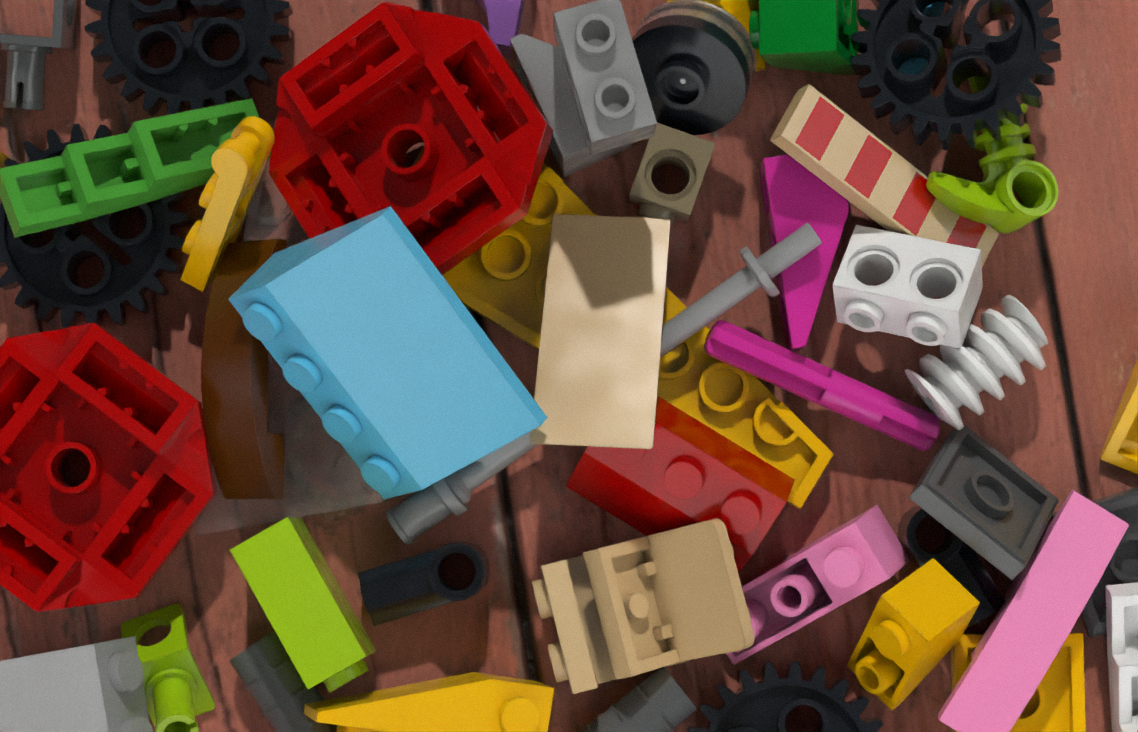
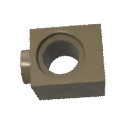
[628,123,716,228]

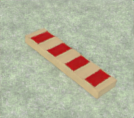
[770,84,999,267]

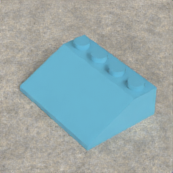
[228,206,548,500]

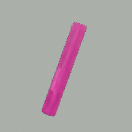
[704,320,940,451]

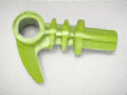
[926,76,1059,233]

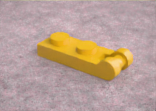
[181,116,275,292]

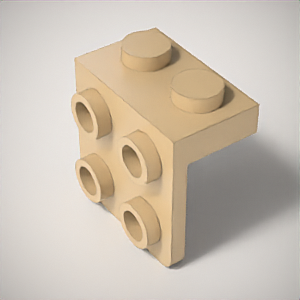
[583,518,755,680]
[532,555,689,694]

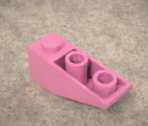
[726,505,911,665]

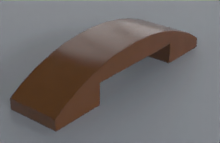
[201,239,287,500]

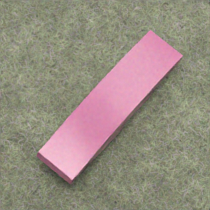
[937,489,1129,732]

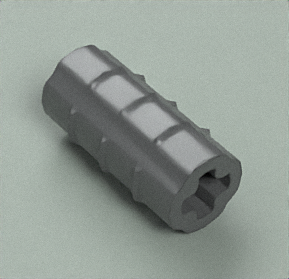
[230,631,337,732]
[580,667,697,732]

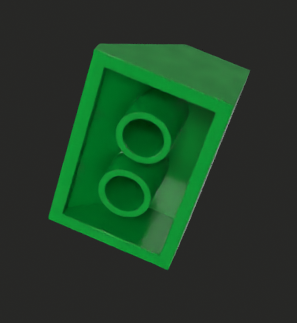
[749,0,859,75]

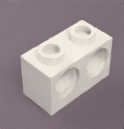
[832,225,983,349]

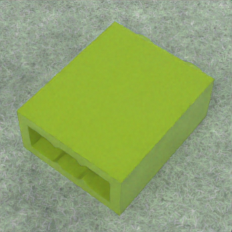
[230,517,376,693]

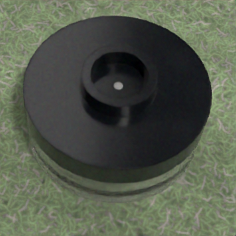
[632,0,757,135]

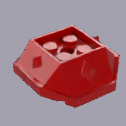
[268,2,554,275]
[0,322,217,612]

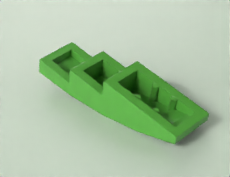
[0,98,271,238]

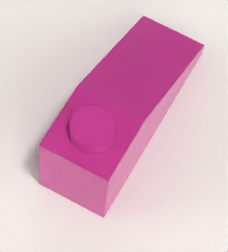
[758,155,849,352]

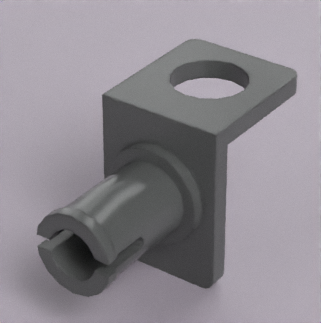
[0,0,78,110]

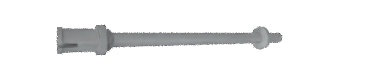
[385,222,822,545]

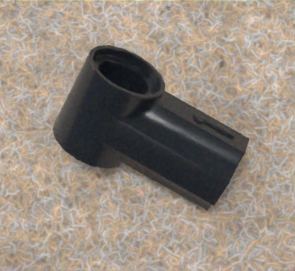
[898,506,1005,627]
[358,541,490,626]

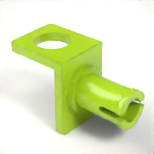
[121,603,215,732]

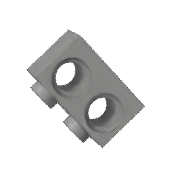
[553,0,657,155]

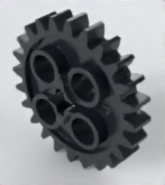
[85,0,293,116]
[850,0,1062,150]
[0,123,192,328]
[686,660,883,732]

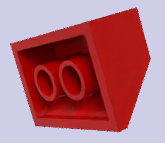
[565,396,795,573]

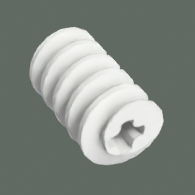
[904,295,1048,430]

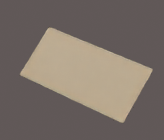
[530,214,671,449]

